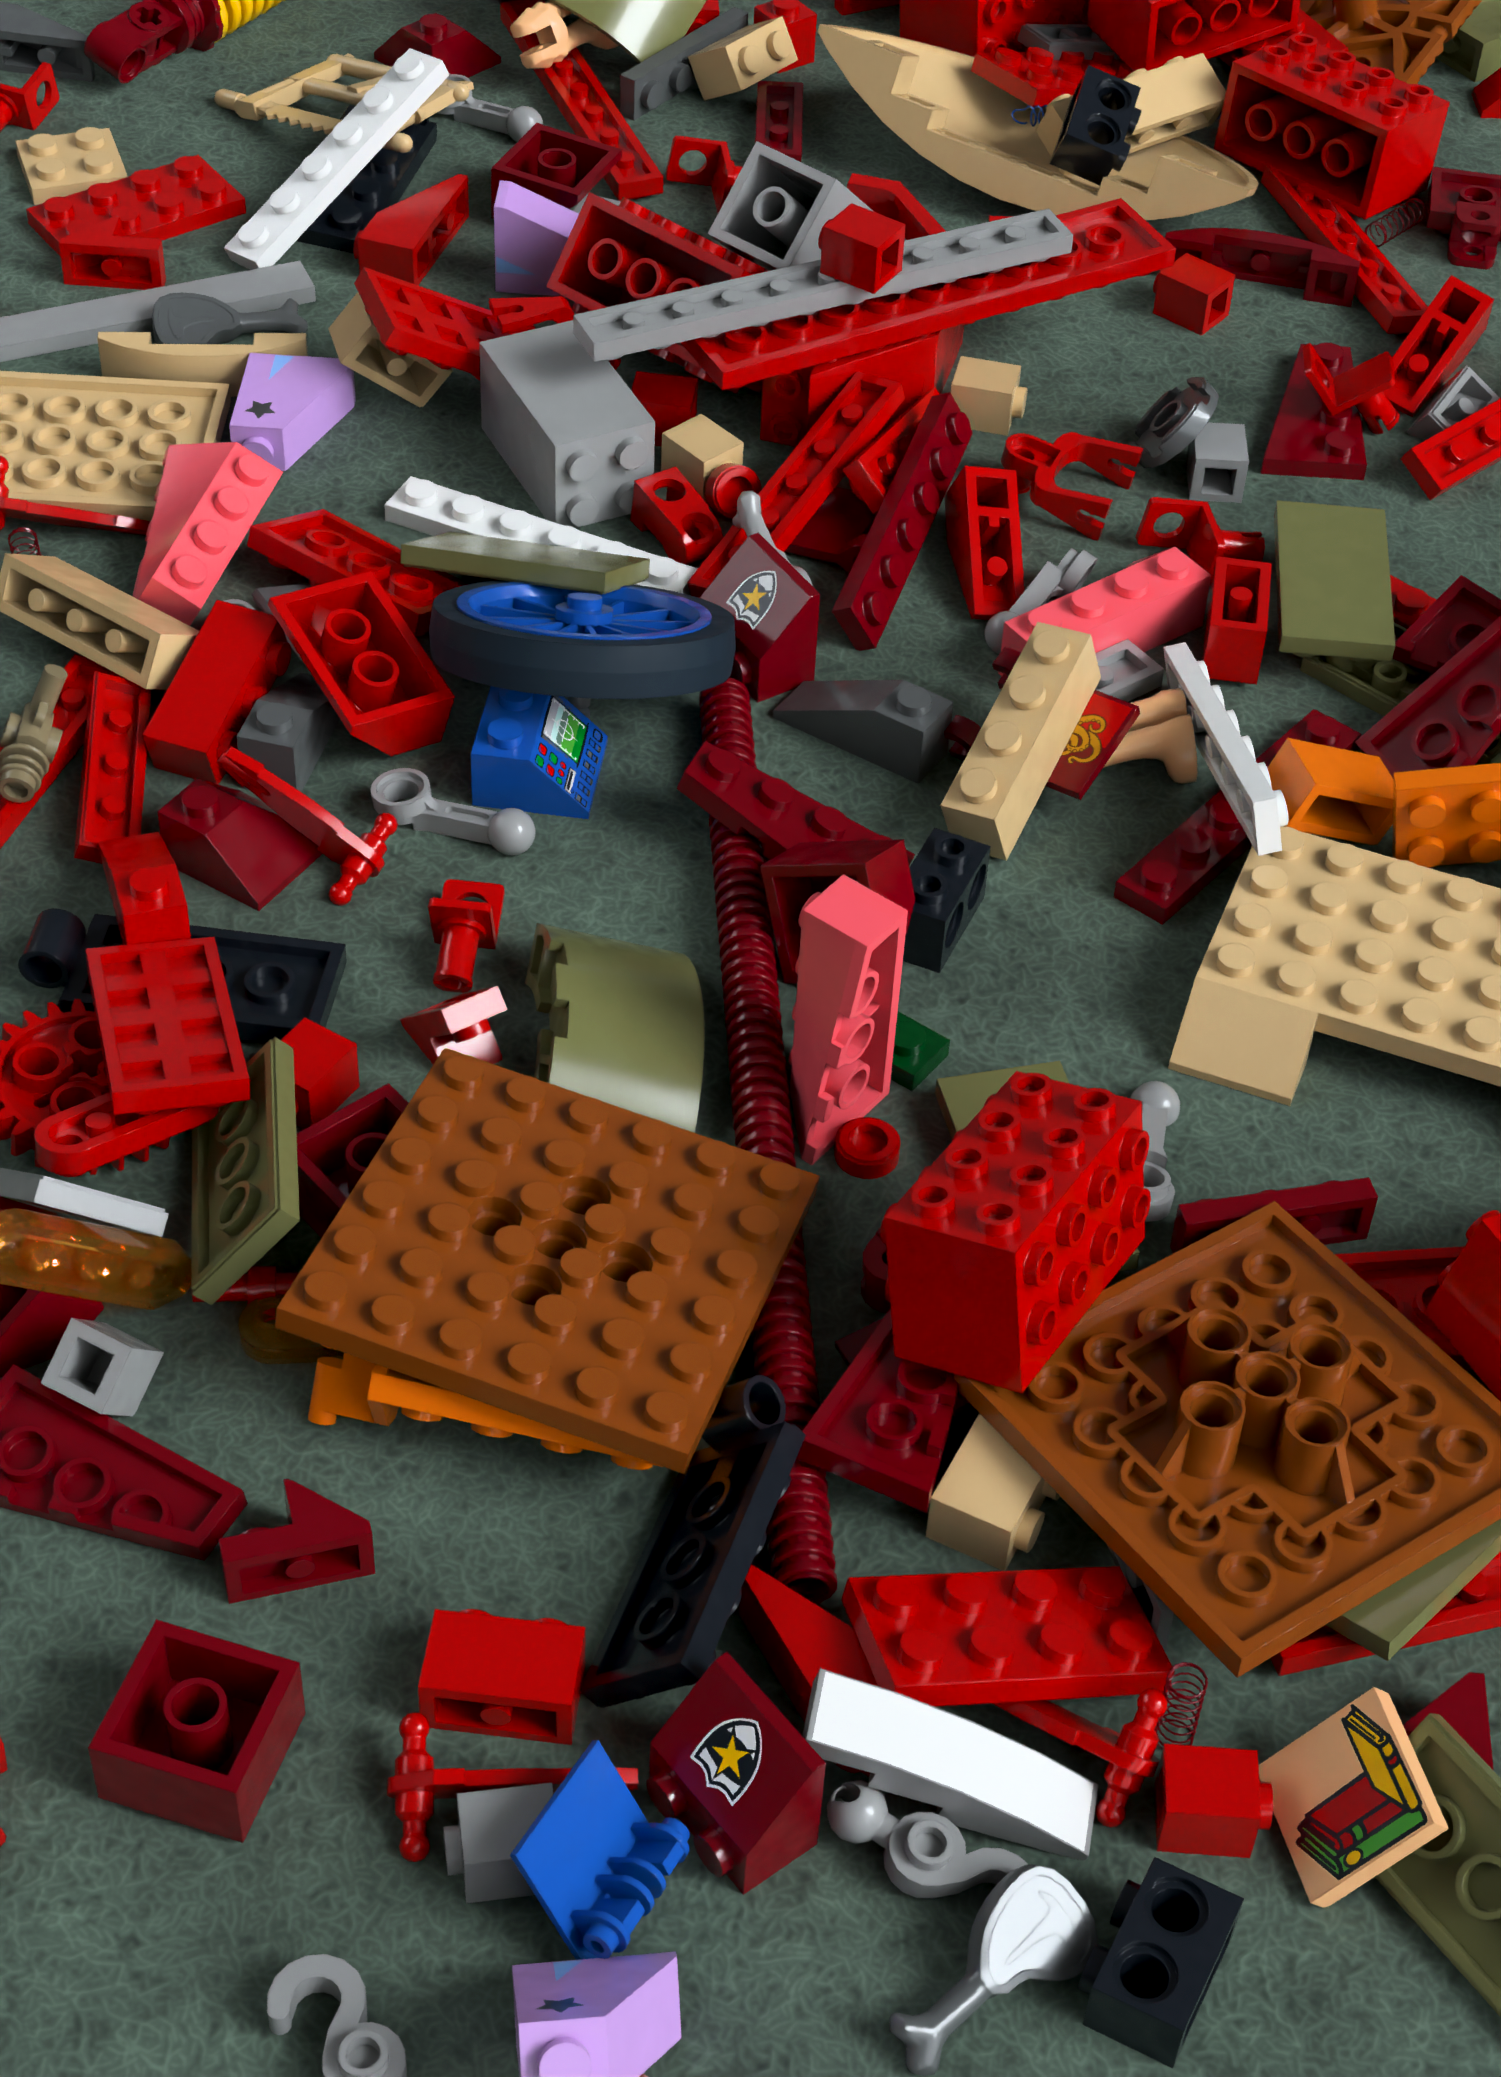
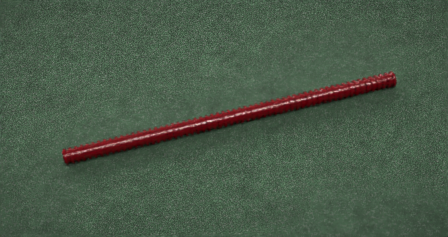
[699,678,838,1604]

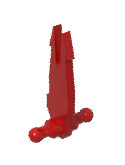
[0,456,150,535]
[217,746,398,906]
[992,1688,1168,1828]
[387,1712,638,1862]

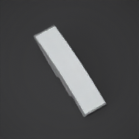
[802,1668,1098,1861]

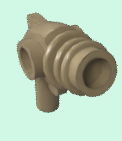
[0,664,68,803]

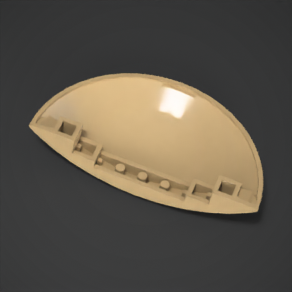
[818,24,1258,221]

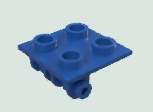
[510,1740,690,1960]

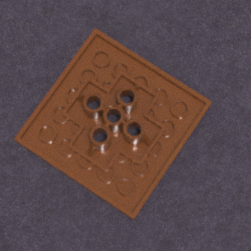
[275,1048,820,1474]
[954,1201,1501,1678]

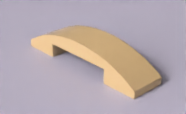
[97,332,308,397]

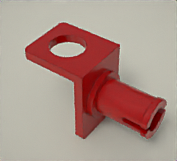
[0,62,60,133]
[665,136,743,213]
[1303,343,1400,435]
[1136,497,1265,587]
[428,879,505,993]

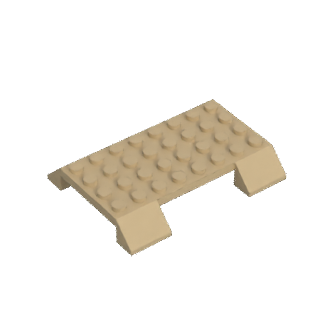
[1168,826,1501,1106]

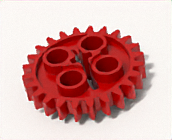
[0,999,170,1175]

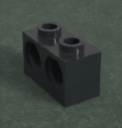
[1050,65,1142,186]
[903,828,991,973]
[1078,1857,1244,2068]

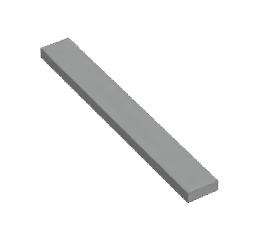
[0,261,316,362]

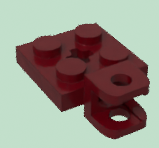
[1427,166,1501,269]

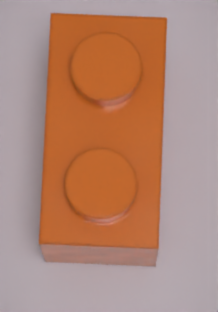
[1267,738,1394,845]

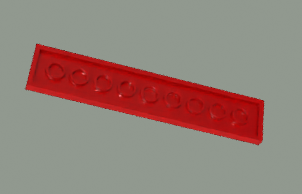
[680,198,1176,391]

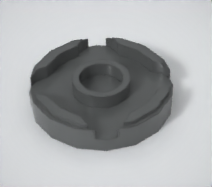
[1129,377,1219,468]

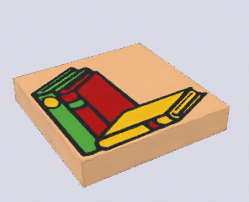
[1259,1687,1449,1908]

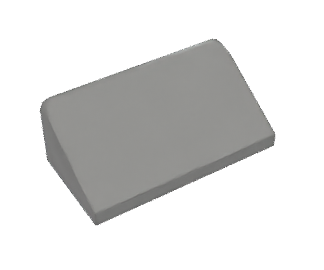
[1406,365,1500,440]

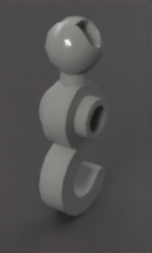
[827,1780,1028,1898]
[267,1954,407,2077]

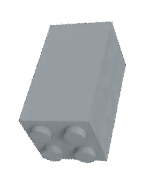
[707,141,907,271]
[479,320,655,528]

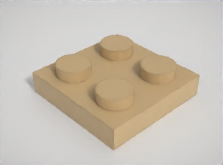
[15,127,128,205]

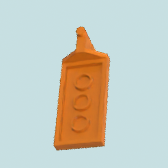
[1392,763,1501,868]
[308,1344,662,1470]

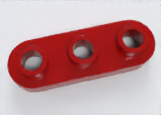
[34,1092,220,1177]

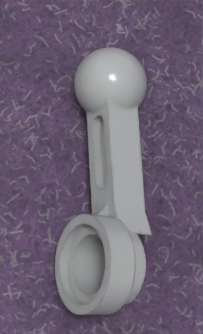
[437,74,543,142]
[984,548,1098,654]
[370,768,536,856]
[1131,1081,1180,1222]

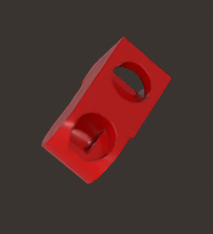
[630,466,723,565]

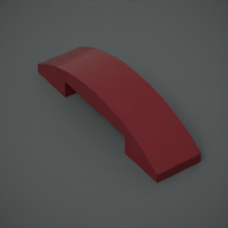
[1165,228,1360,307]

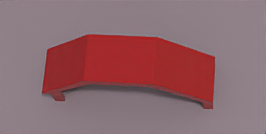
[760,173,964,447]

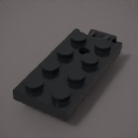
[296,105,437,254]
[18,908,347,1043]
[580,1375,806,1708]

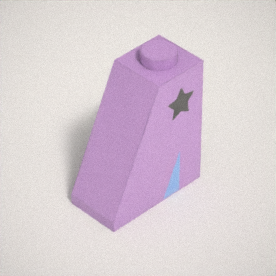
[494,180,579,297]
[229,353,356,471]
[512,1952,681,2077]

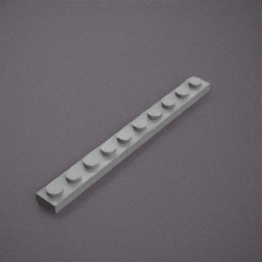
[573,209,1073,362]

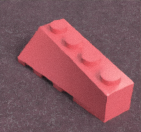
[132,442,283,626]
[998,547,1211,676]
[789,874,908,1165]

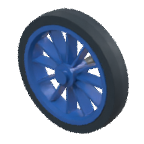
[429,580,736,720]

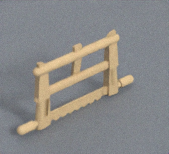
[214,53,474,153]

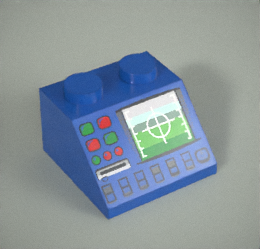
[471,686,608,819]

